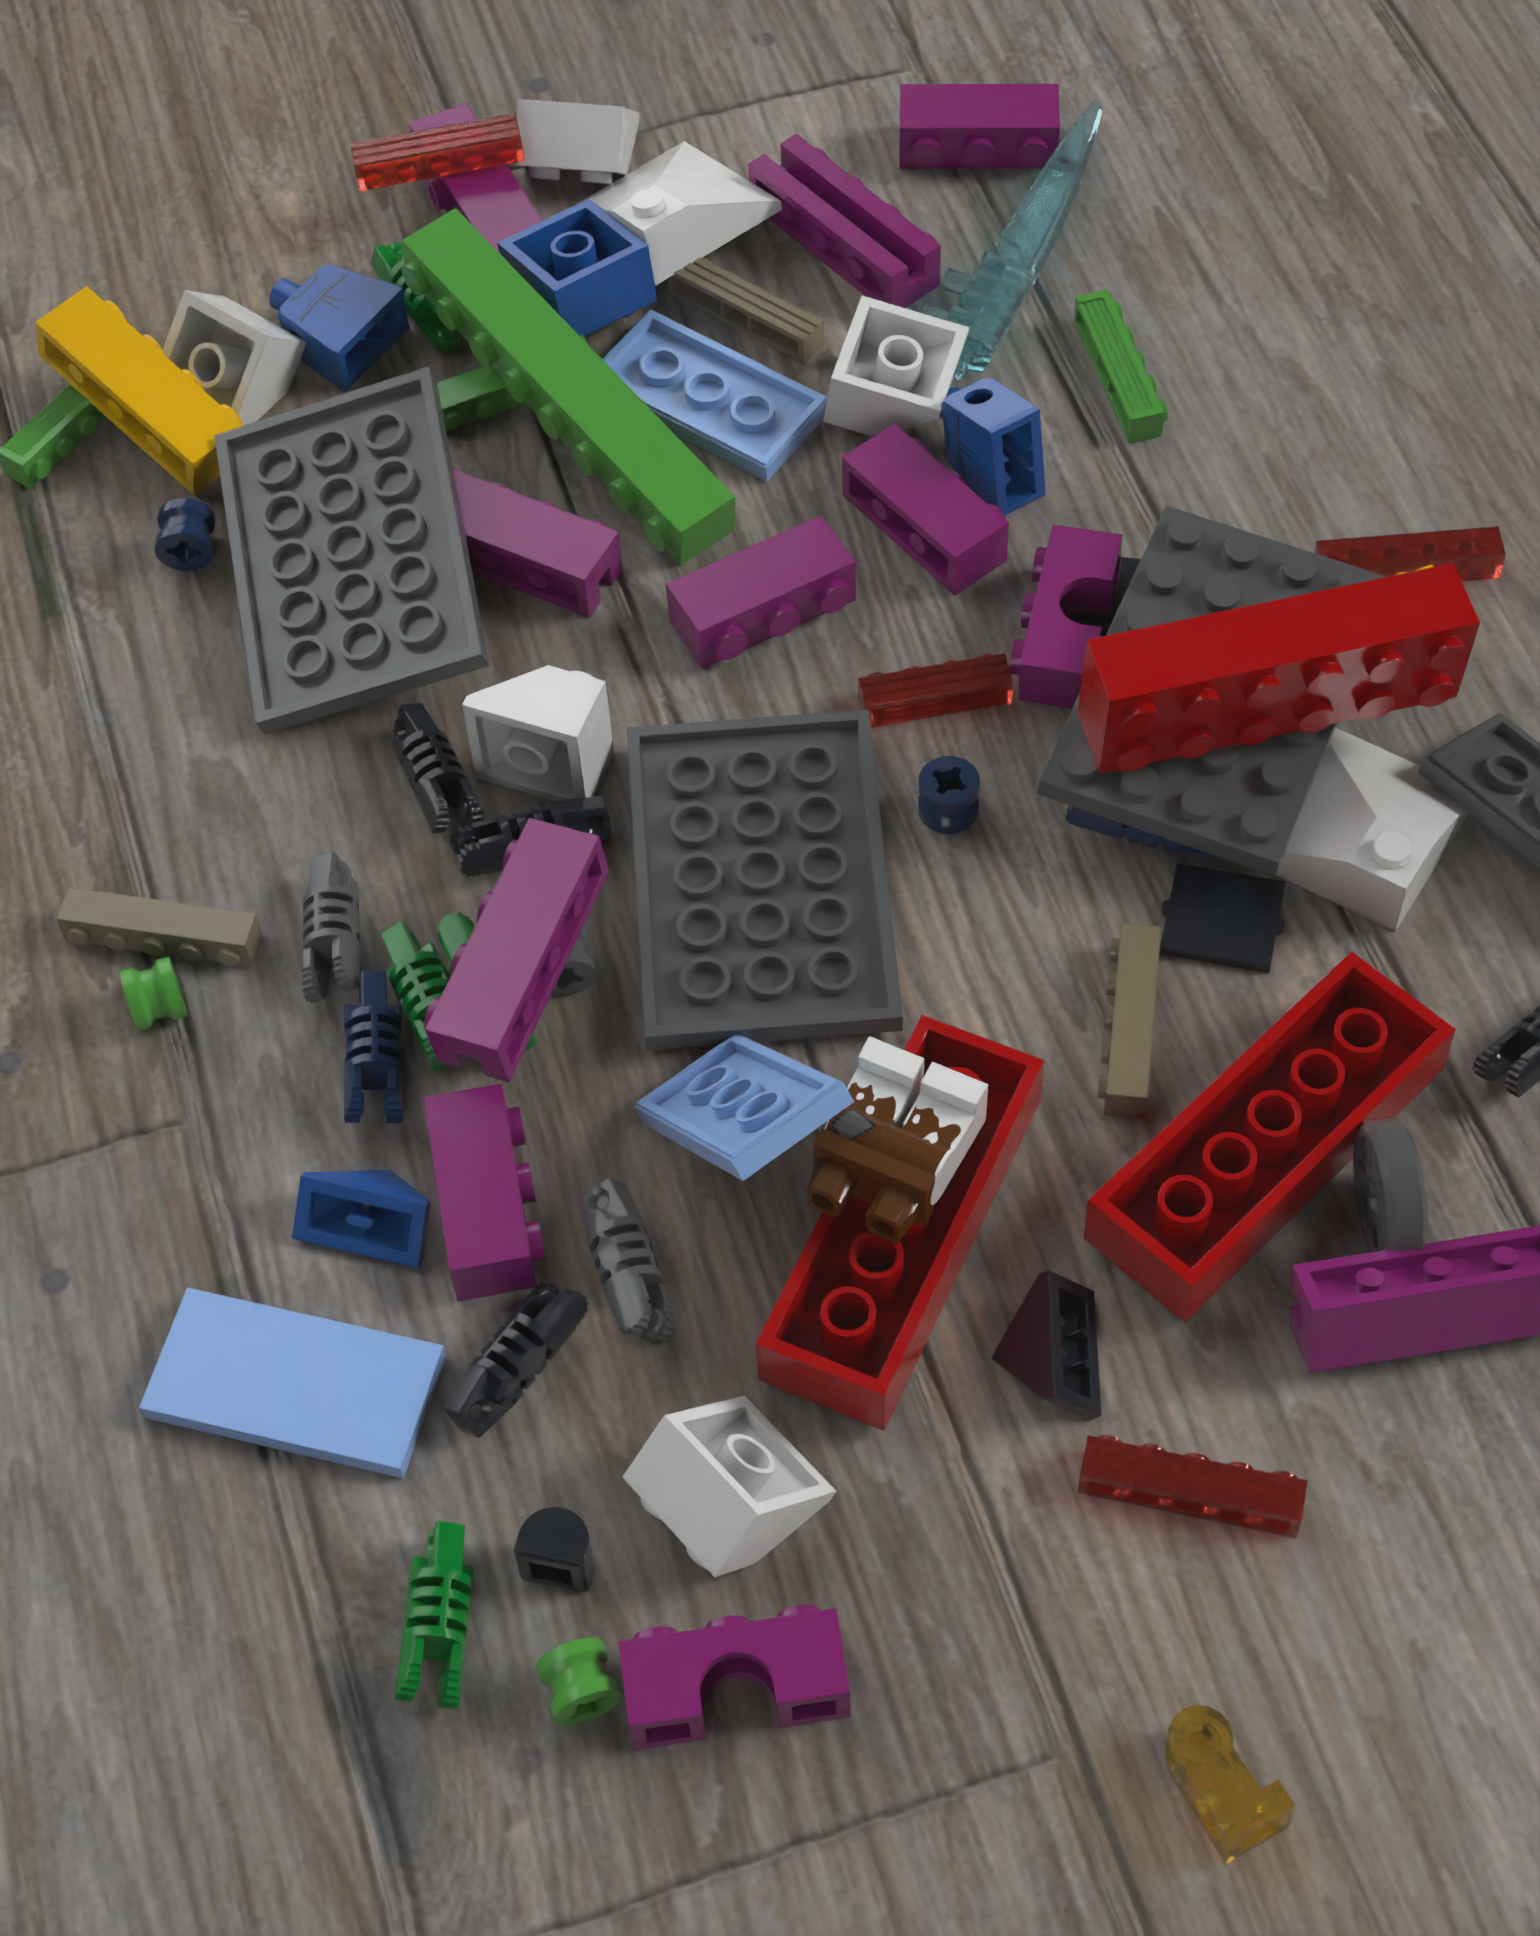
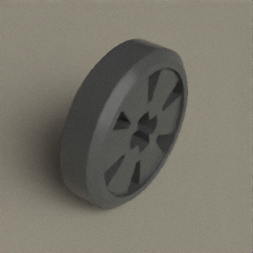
[1353,1117,1428,1252]

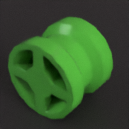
[119,956,188,1032]
[535,1637,623,1726]

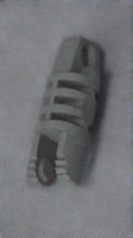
[302,851,360,1003]
[580,1178,675,1344]

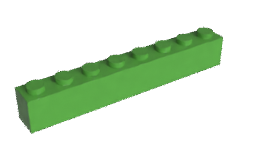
[401,208,735,566]

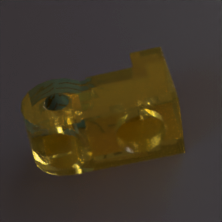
[1165,1705,1295,1864]

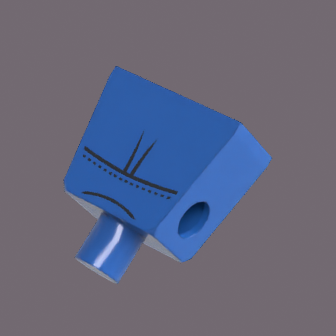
[269,264,410,392]
[939,378,1046,516]

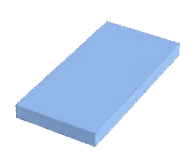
[602,309,827,482]
[634,1034,854,1181]
[139,1287,446,1479]

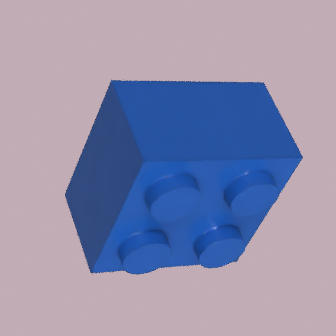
[497,198,657,338]

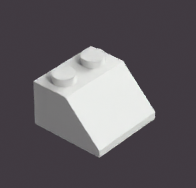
[514,99,640,184]
[163,290,306,426]
[823,296,969,437]
[462,665,615,801]
[622,1396,837,1577]

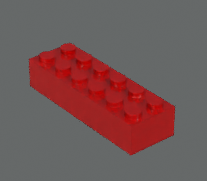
[1077,563,1480,774]
[1083,951,1456,1323]
[755,1015,1044,1431]

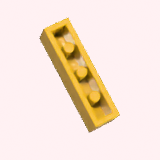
[36,286,244,496]

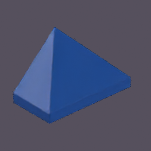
[292,1169,431,1268]

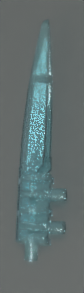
[922,101,1102,380]

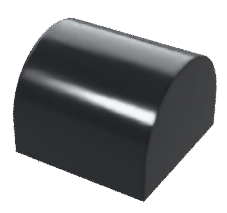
[514,1507,595,1592]

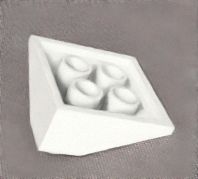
[577,141,782,286]
[1276,728,1469,931]

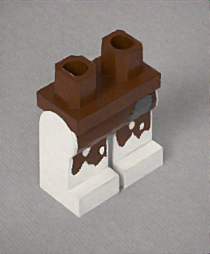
[807,1036,989,1244]

